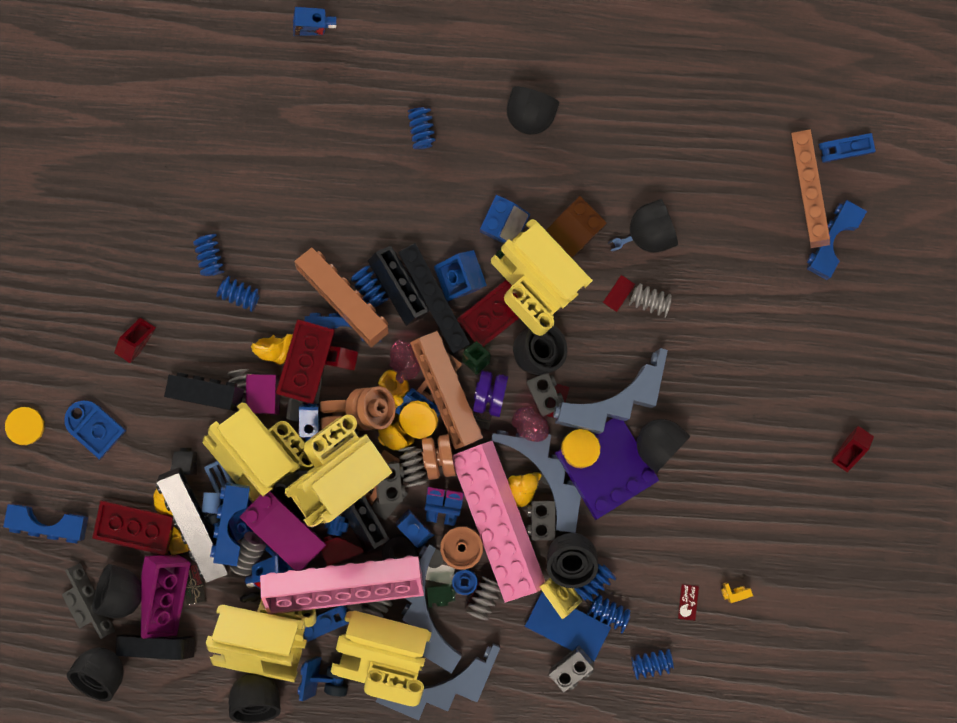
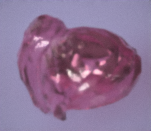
[389,340,421,384]
[512,406,549,442]

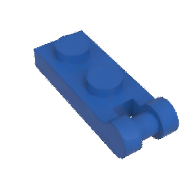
[818,133,876,163]
[304,605,349,642]

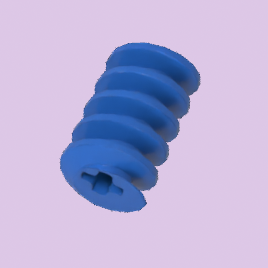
[407,107,436,149]
[193,234,225,276]
[351,265,389,307]
[216,276,260,312]
[574,563,616,604]
[587,595,630,633]
[631,649,674,680]

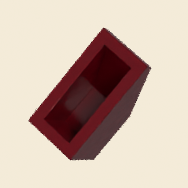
[114,318,156,363]
[325,346,358,371]
[831,426,874,472]
[321,535,365,566]

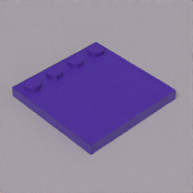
[555,418,659,520]

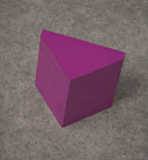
[246,374,281,415]

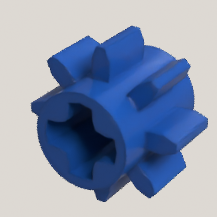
[324,516,349,536]

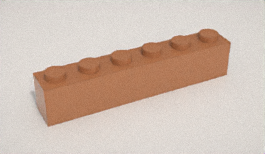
[791,129,830,248]
[294,248,389,348]
[410,331,483,449]

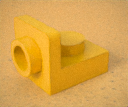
[721,583,753,603]

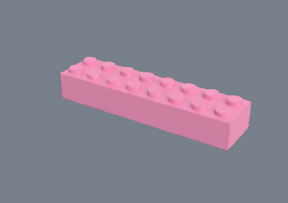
[452,441,545,602]
[260,556,424,614]

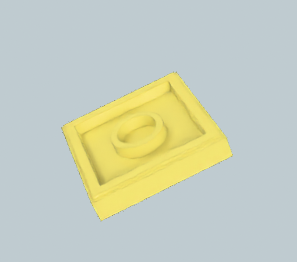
[540,578,582,619]

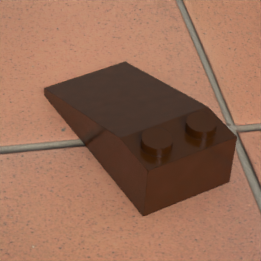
[546,196,607,259]

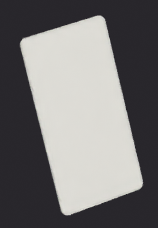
[426,565,455,585]

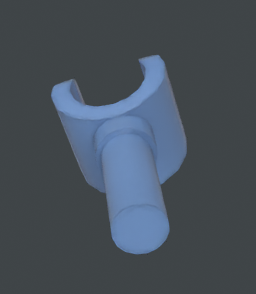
[608,236,633,251]

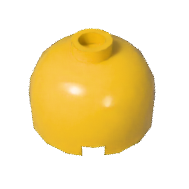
[378,413,414,450]

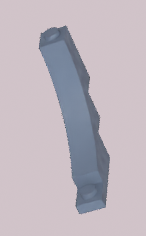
[553,348,668,434]
[376,643,500,720]

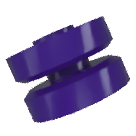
[473,371,508,417]

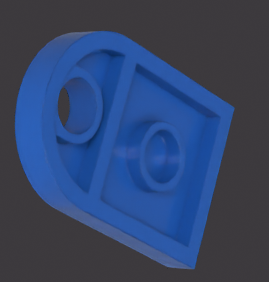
[64,401,127,459]

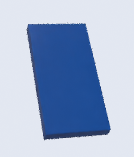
[525,592,611,662]

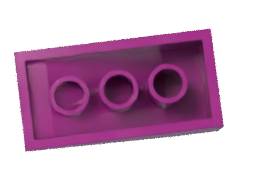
[240,490,326,571]
[141,555,190,639]

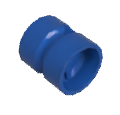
[452,569,477,595]

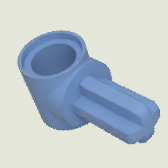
[202,493,221,514]

